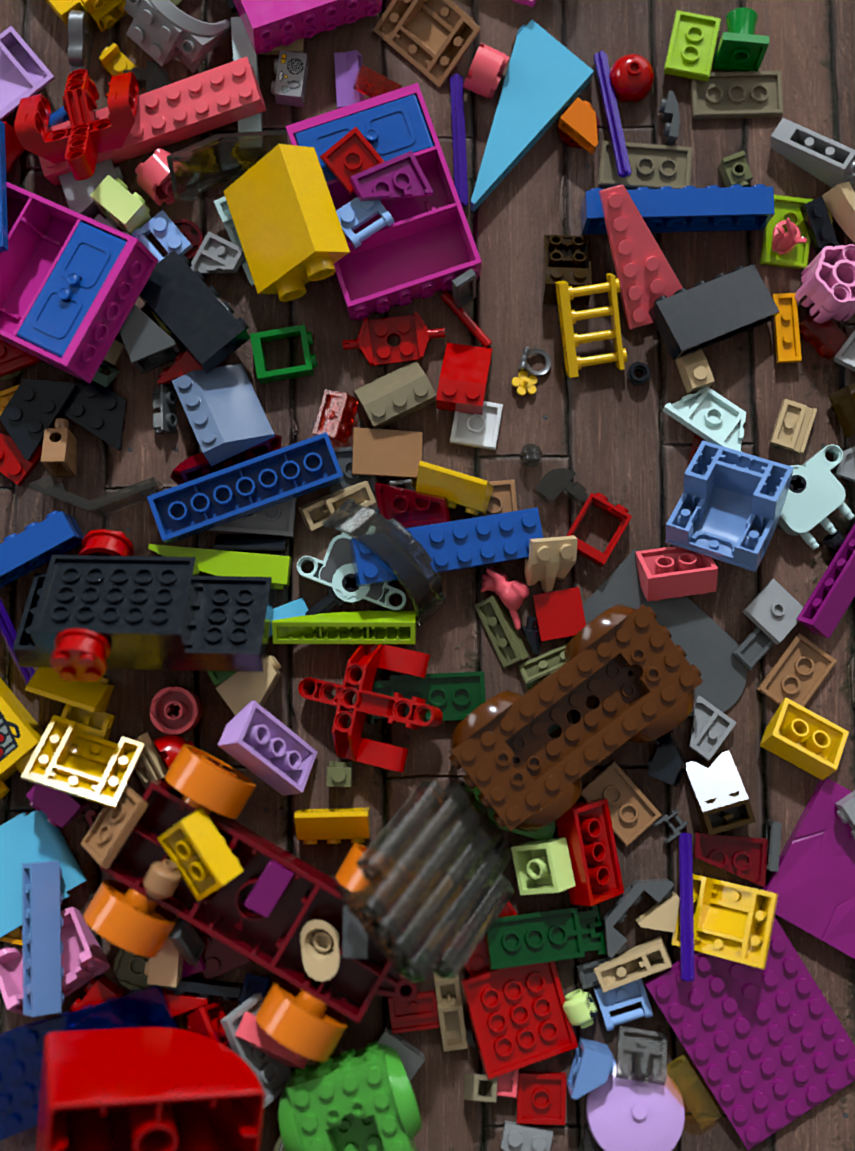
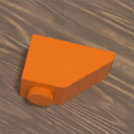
[558,98,598,155]

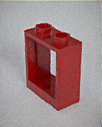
[566,492,632,567]

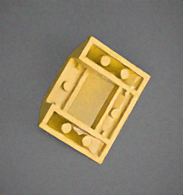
[21,715,145,808]
[671,874,778,969]

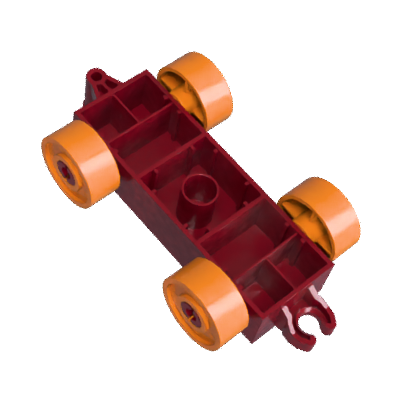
[83,744,427,1062]

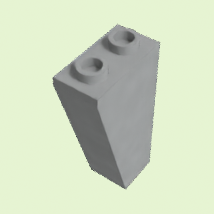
[771,118,855,188]

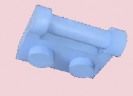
[336,197,395,249]
[131,210,193,262]
[594,978,653,1031]

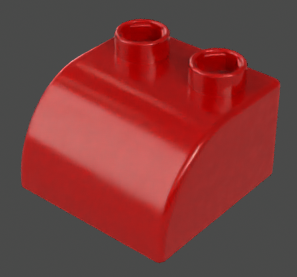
[36,1027,266,1151]

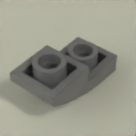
[659,91,680,146]

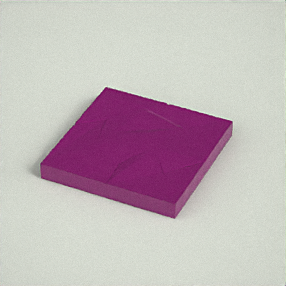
[762,778,855,959]

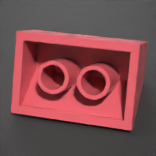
[635,546,718,601]

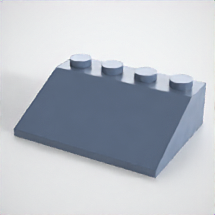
[172,364,275,466]

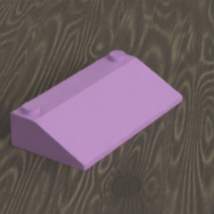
[0,26,55,121]

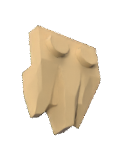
[524,536,578,593]

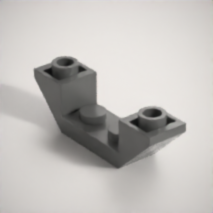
[602,878,675,959]

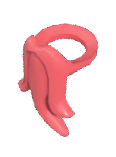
[772,218,807,255]

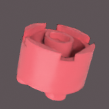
[463,43,509,99]
[135,148,191,206]
[150,686,203,734]

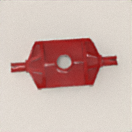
[342,312,445,366]

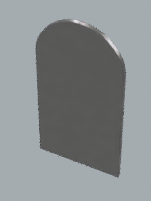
[583,549,747,717]

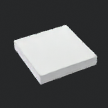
[450,401,503,451]

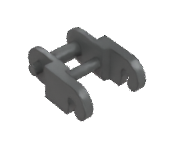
[652,809,688,844]

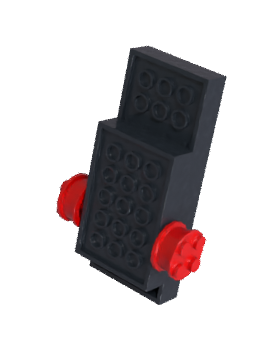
[13,529,275,682]

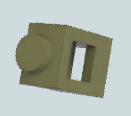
[718,151,753,188]
[326,761,353,787]

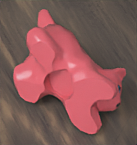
[480,566,530,630]

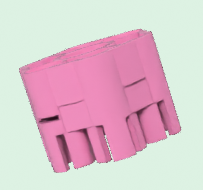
[795,244,855,324]

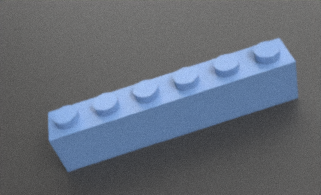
[22,861,64,1017]

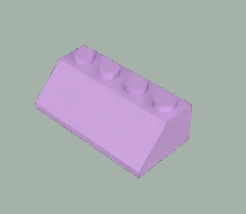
[218,700,318,796]

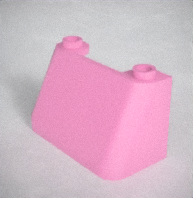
[0,906,110,1017]

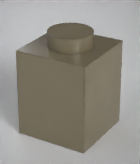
[463,1074,498,1102]

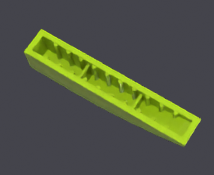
[148,544,292,590]
[272,611,416,644]

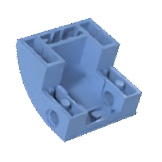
[665,440,794,572]

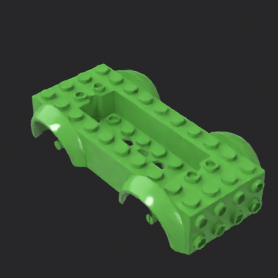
[279,1042,422,1151]

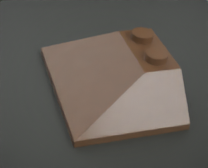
[373,0,481,88]

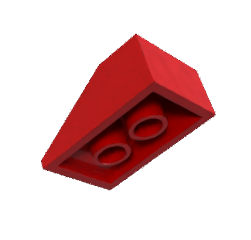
[436,343,492,415]

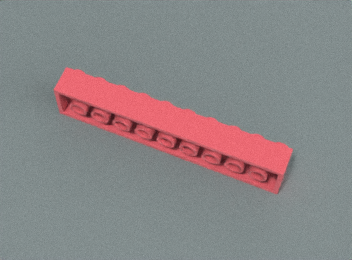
[38,56,267,186]

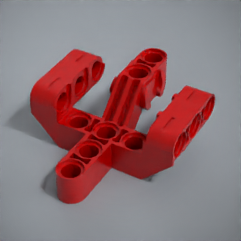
[14,69,139,181]
[298,644,443,773]

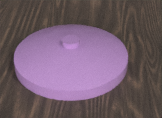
[586,1060,685,1151]

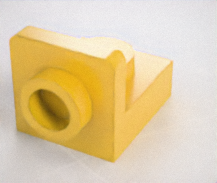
[99,43,138,76]

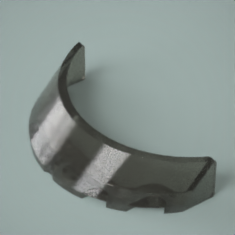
[322,499,447,626]

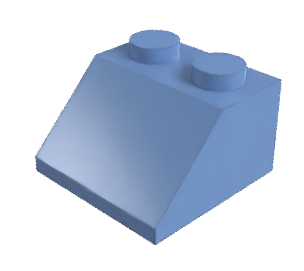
[566,1036,616,1099]

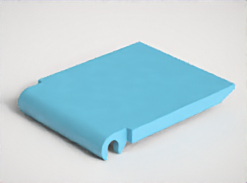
[0,810,88,938]

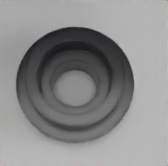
[627,362,651,385]

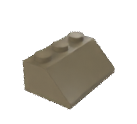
[354,360,437,429]

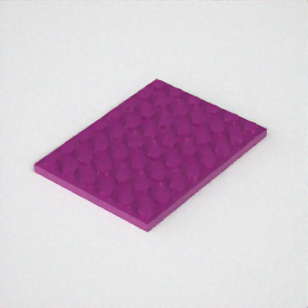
[644,916,855,1150]

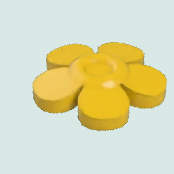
[511,371,538,396]

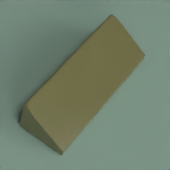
[474,594,529,668]
[517,643,568,690]

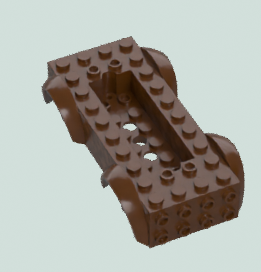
[448,604,703,832]

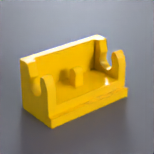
[61,704,116,740]

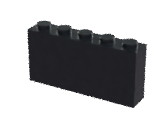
[139,250,250,374]
[648,264,780,360]

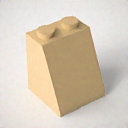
[216,655,282,716]

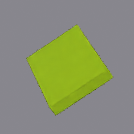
[663,10,721,82]
[760,195,813,270]

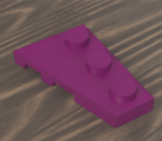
[349,151,434,201]

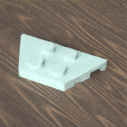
[663,386,746,452]

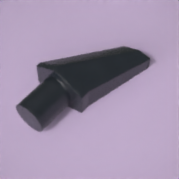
[521,616,540,655]

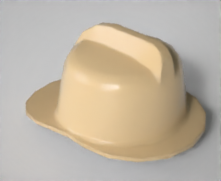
[300,919,340,982]

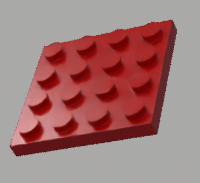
[460,961,578,1079]

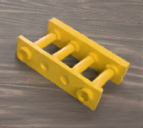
[555,273,627,378]

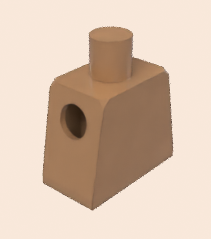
[41,418,77,477]

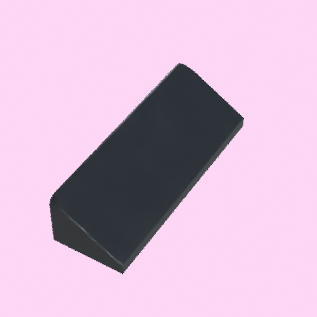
[214,534,287,553]

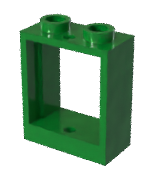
[250,324,317,384]

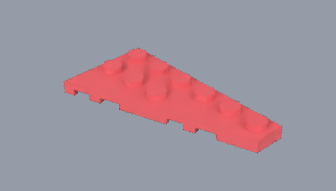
[599,184,683,329]

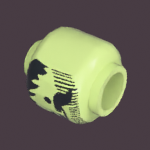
[563,989,598,1028]

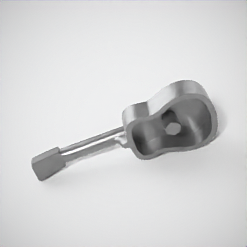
[68,10,94,71]

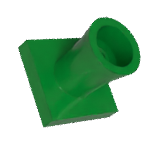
[713,7,769,72]

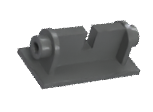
[152,384,177,434]

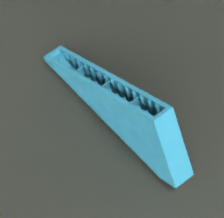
[470,20,594,213]

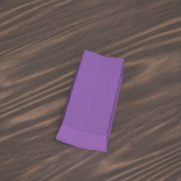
[334,50,365,109]

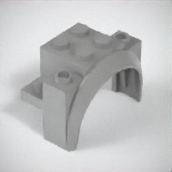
[123,0,231,73]

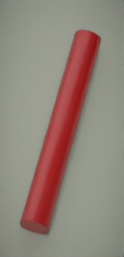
[441,291,493,348]

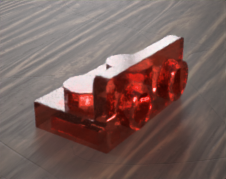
[799,311,849,360]
[312,390,359,444]

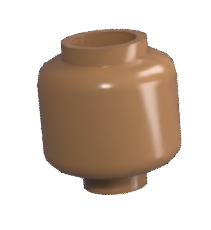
[143,860,181,900]

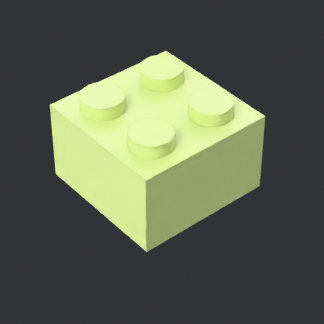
[90,175,152,235]
[511,837,576,895]

